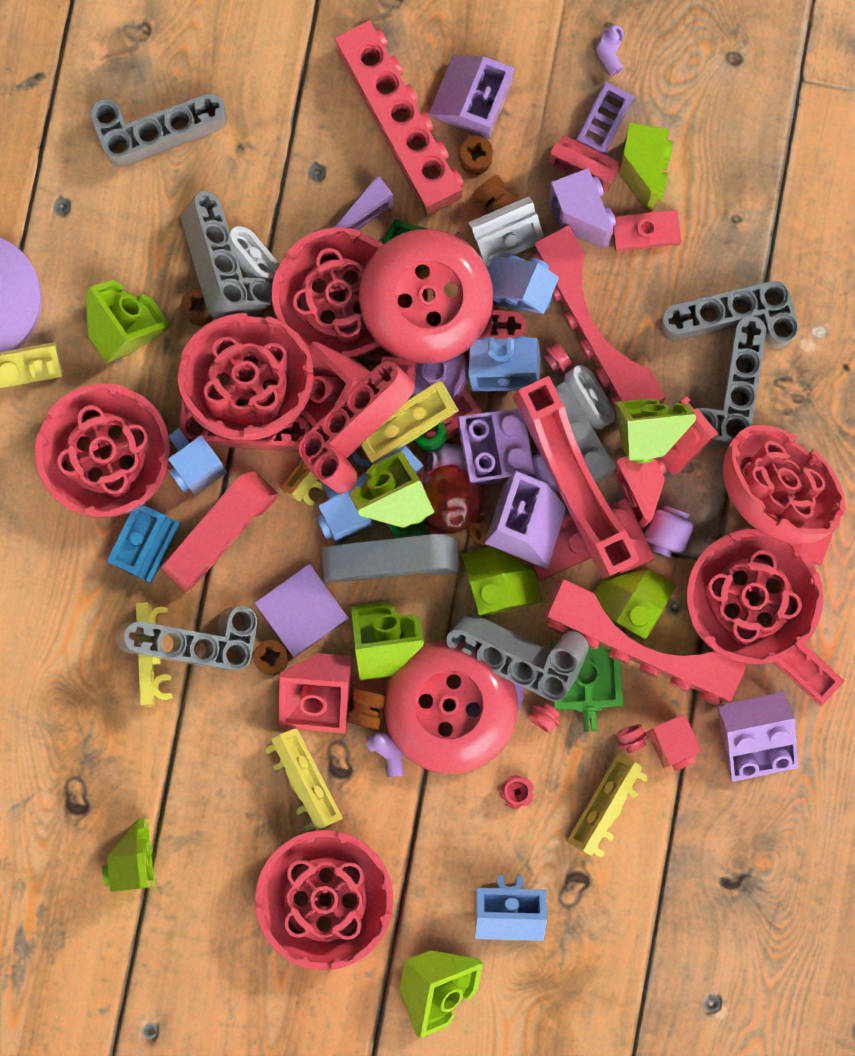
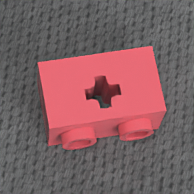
[647,714,702,771]

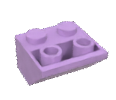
[429,55,515,139]
[548,168,616,248]
[457,409,535,486]
[485,471,566,568]
[718,692,798,782]

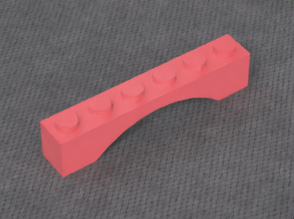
[531,225,666,411]
[513,376,641,579]
[541,579,747,706]

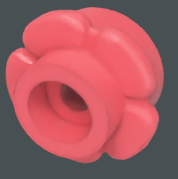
[543,342,572,373]
[529,703,560,733]
[617,724,649,753]
[500,775,534,809]

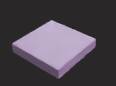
[255,564,349,658]

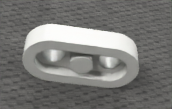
[230,226,279,284]
[565,365,615,429]

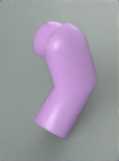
[596,25,624,76]
[366,732,404,777]

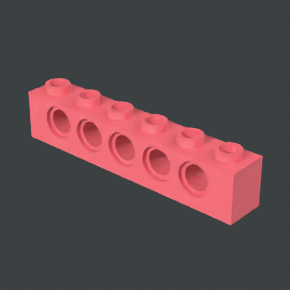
[335,20,464,216]

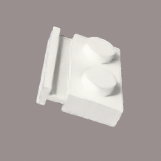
[468,196,544,267]

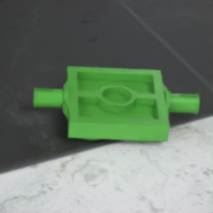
[551,641,623,732]

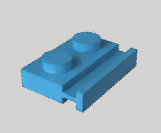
[106,505,181,583]

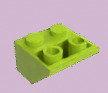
[619,122,673,211]

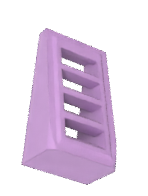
[575,81,635,155]
[335,176,394,230]

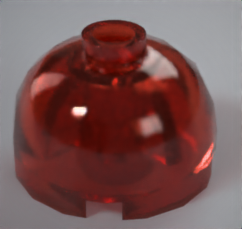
[422,464,483,534]

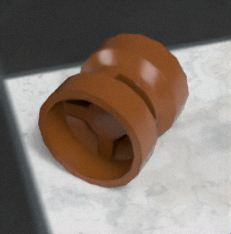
[473,175,518,214]
[347,689,386,730]

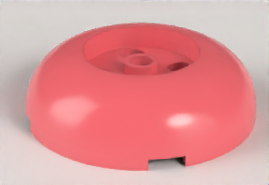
[272,227,406,359]
[359,229,493,364]
[177,313,313,441]
[35,383,171,518]
[723,425,846,545]
[686,529,823,665]
[383,639,518,774]
[255,830,393,970]

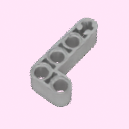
[90,94,227,167]
[181,191,272,319]
[660,281,799,349]
[698,316,766,448]
[321,534,460,583]
[115,606,257,670]
[446,613,589,701]

